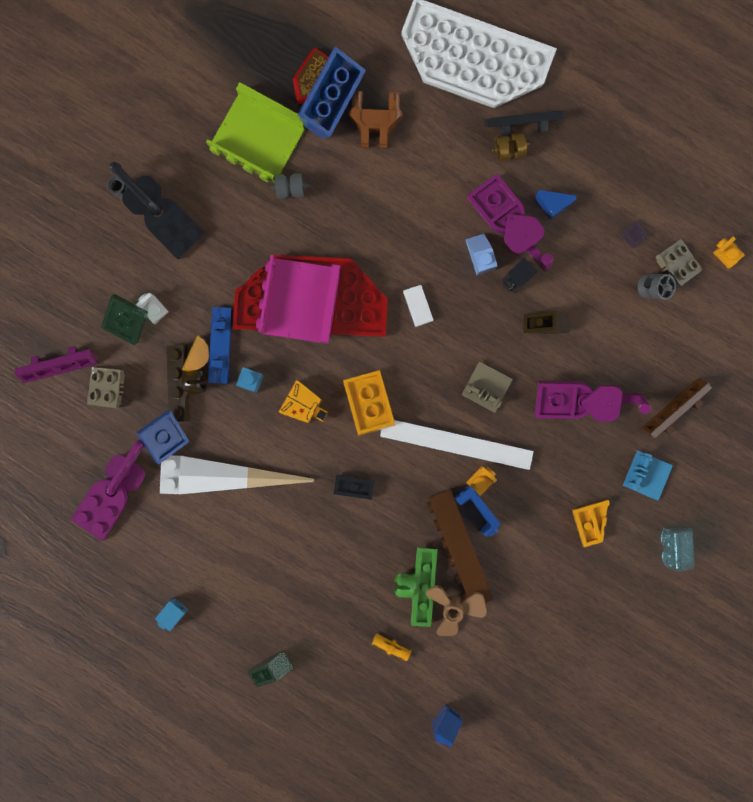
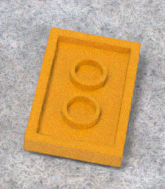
[343,370,396,436]

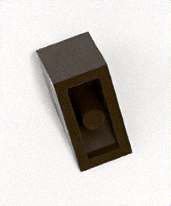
[524,311,569,334]

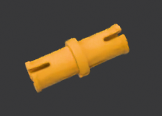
[371,633,411,662]

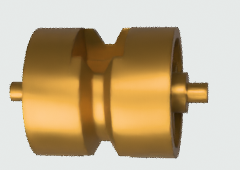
[492,132,530,162]

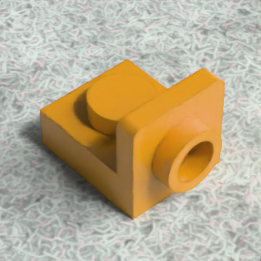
[713,236,745,269]
[465,466,497,496]

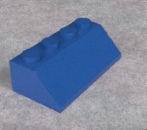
[298,47,366,139]

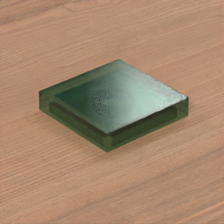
[101,294,148,346]

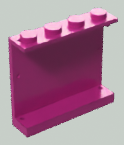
[256,255,341,344]

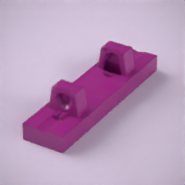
[15,346,98,383]

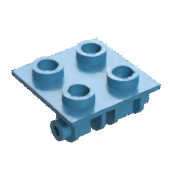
[622,450,673,501]

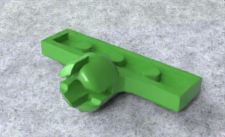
[394,547,438,627]

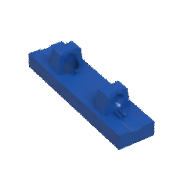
[208,307,233,384]

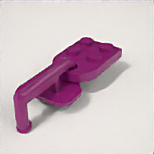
[467,174,553,272]
[534,380,651,422]
[71,439,146,541]

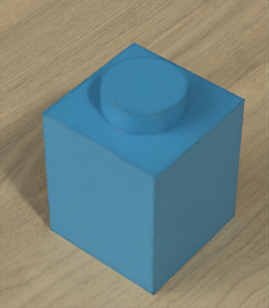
[236,367,264,393]
[155,598,189,632]

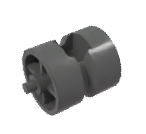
[271,173,309,200]
[638,274,676,300]

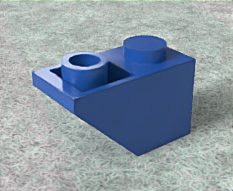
[432,704,463,748]

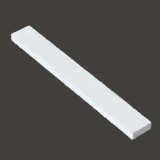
[380,420,534,470]

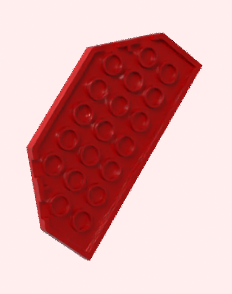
[233,255,387,337]

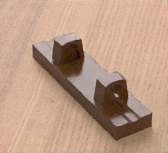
[641,379,712,439]

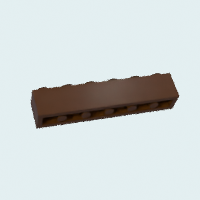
[427,489,493,603]

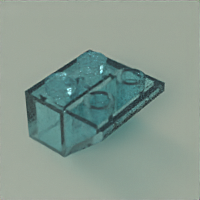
[661,527,695,572]

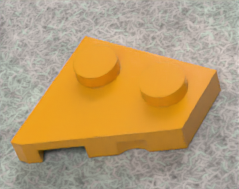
[572,499,610,547]

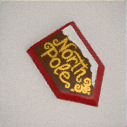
[293,48,329,106]

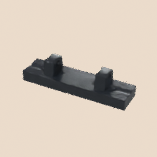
[484,111,564,136]

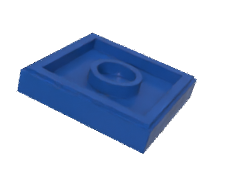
[136,410,190,464]

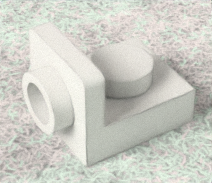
[136,293,169,324]

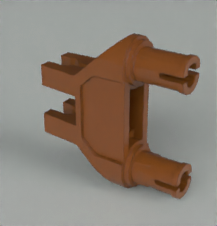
[347,91,403,149]

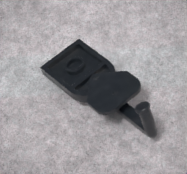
[109,162,205,260]

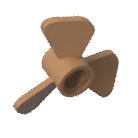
[426,586,487,636]

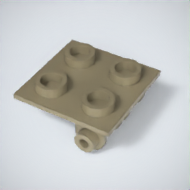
[656,239,703,288]
[461,362,513,413]
[87,367,125,408]

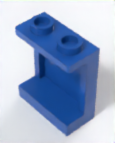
[453,485,501,537]

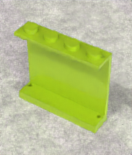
[206,82,306,183]

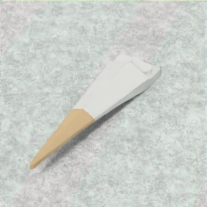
[160,455,315,494]

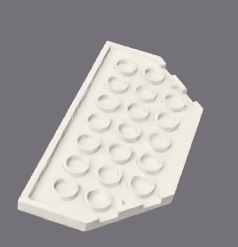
[401,0,557,108]

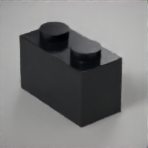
[502,258,538,294]

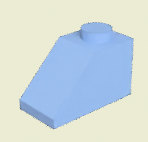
[466,234,498,276]

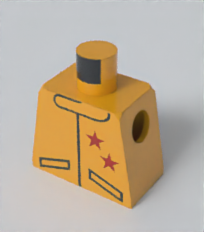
[279,380,328,423]

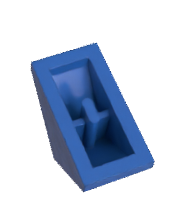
[535,190,576,220]

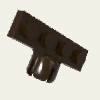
[166,345,207,422]

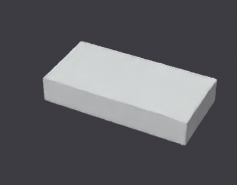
[403,285,434,327]

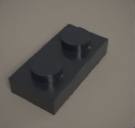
[333,475,374,500]

